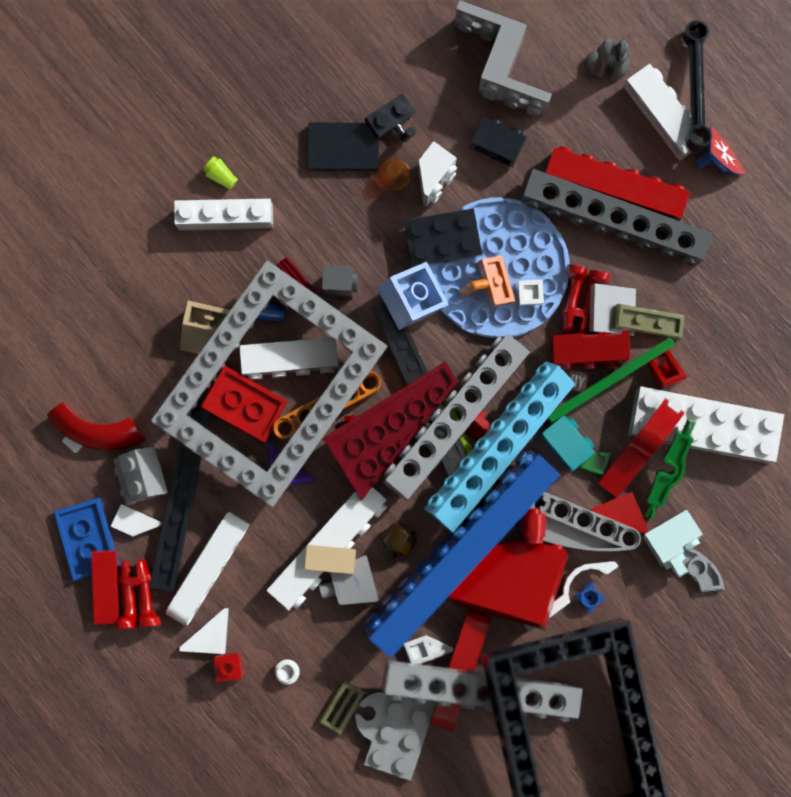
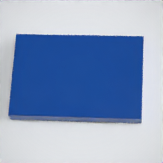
[53,497,121,581]

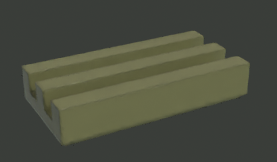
[319,680,366,735]

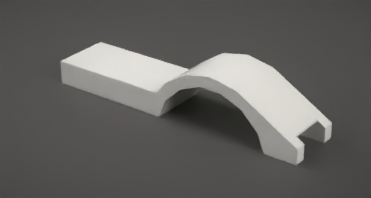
[523,561,618,632]

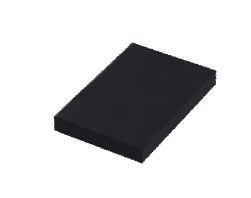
[308,122,379,171]

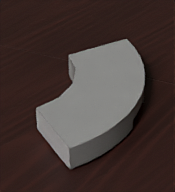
[682,548,725,592]

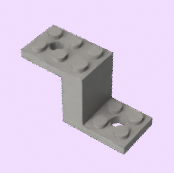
[454,0,552,117]

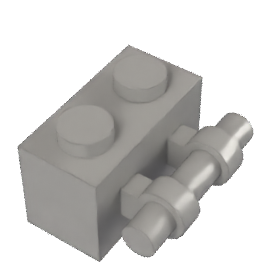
[113,447,168,506]

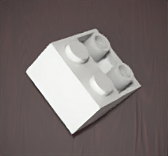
[418,141,457,207]

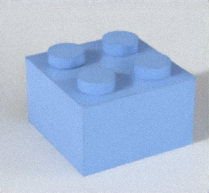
[377,262,449,330]

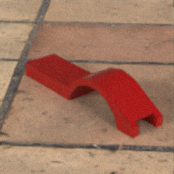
[598,398,685,498]

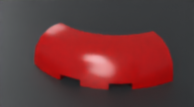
[47,402,146,450]

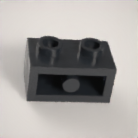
[470,117,527,168]

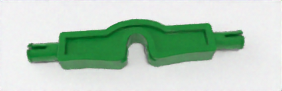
[644,418,697,519]

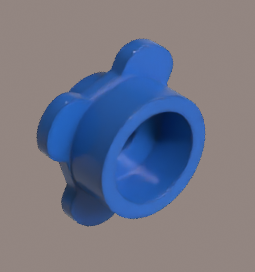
[575,583,604,612]

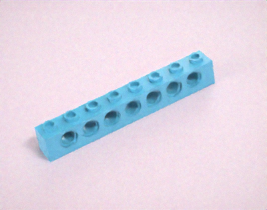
[424,362,575,533]

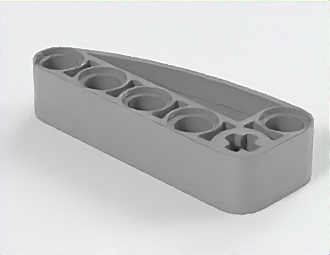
[517,492,641,551]

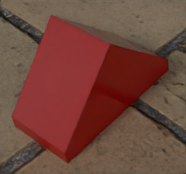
[648,350,687,390]

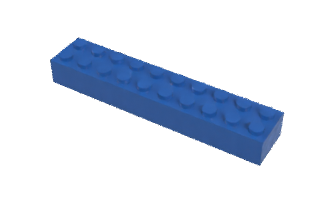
[364,450,560,658]

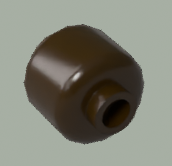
[381,521,417,558]

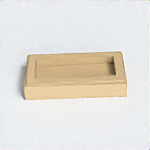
[305,545,356,574]

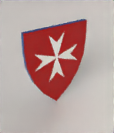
[696,126,745,176]

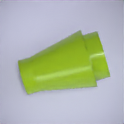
[202,156,238,190]

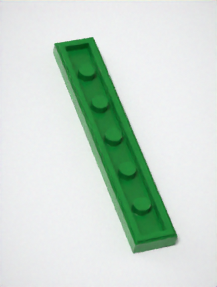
[548,338,676,423]

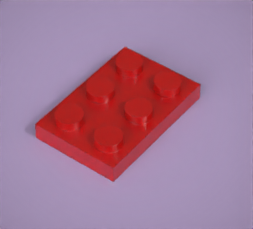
[201,366,288,444]

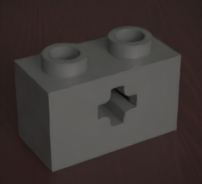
[322,265,358,299]

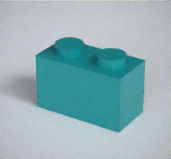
[540,415,595,472]

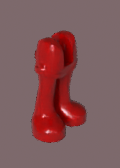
[561,264,611,335]
[115,559,161,630]

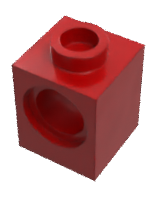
[214,652,244,682]

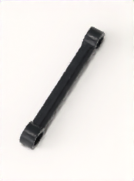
[682,20,712,153]

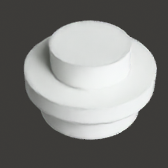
[275,659,300,684]

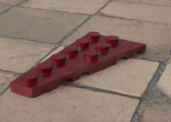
[322,361,458,501]

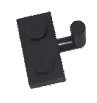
[364,93,416,142]

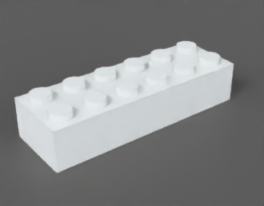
[628,387,784,464]

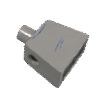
[319,555,378,605]

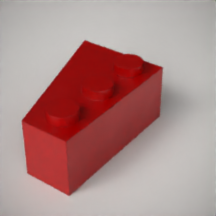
[551,330,630,371]

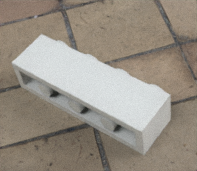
[624,64,704,161]
[175,199,273,230]
[240,337,339,380]

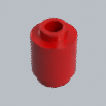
[521,508,546,544]

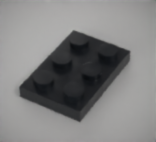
[403,208,482,268]

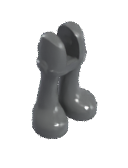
[585,38,630,81]

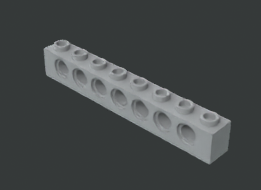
[383,334,530,501]
[381,660,583,721]

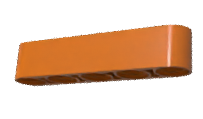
[274,371,381,441]

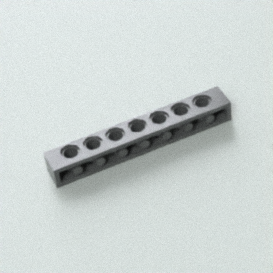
[521,169,713,265]

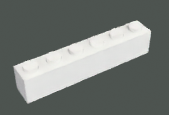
[267,487,387,610]

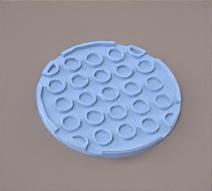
[429,198,570,339]

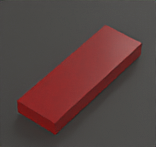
[91,550,120,625]

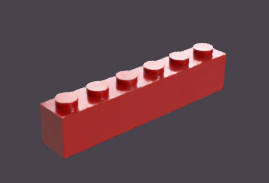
[545,146,690,221]

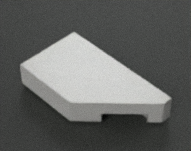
[111,504,162,536]
[404,635,454,664]

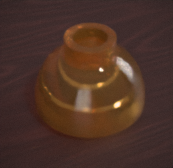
[378,157,411,190]

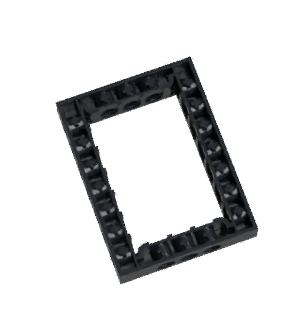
[481,618,669,797]

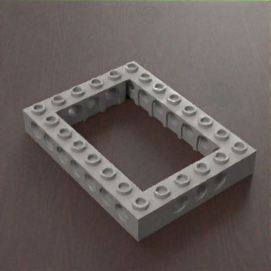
[151,260,387,507]

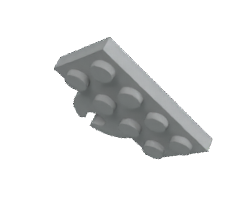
[356,677,439,781]

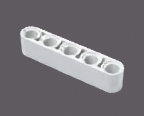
[166,512,250,626]

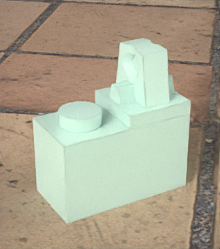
[644,510,703,578]

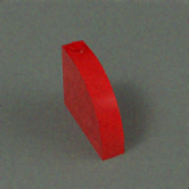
[449,541,568,631]

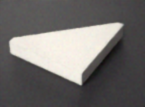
[180,608,229,654]

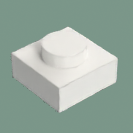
[518,280,544,306]

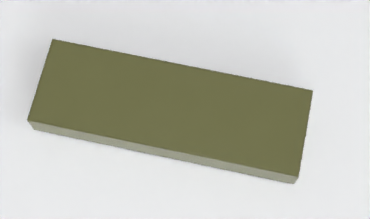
[613,304,685,340]

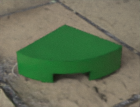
[580,452,611,476]

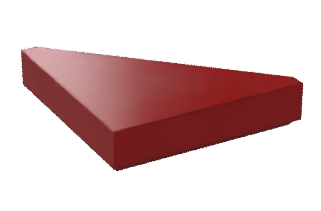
[590,492,649,534]

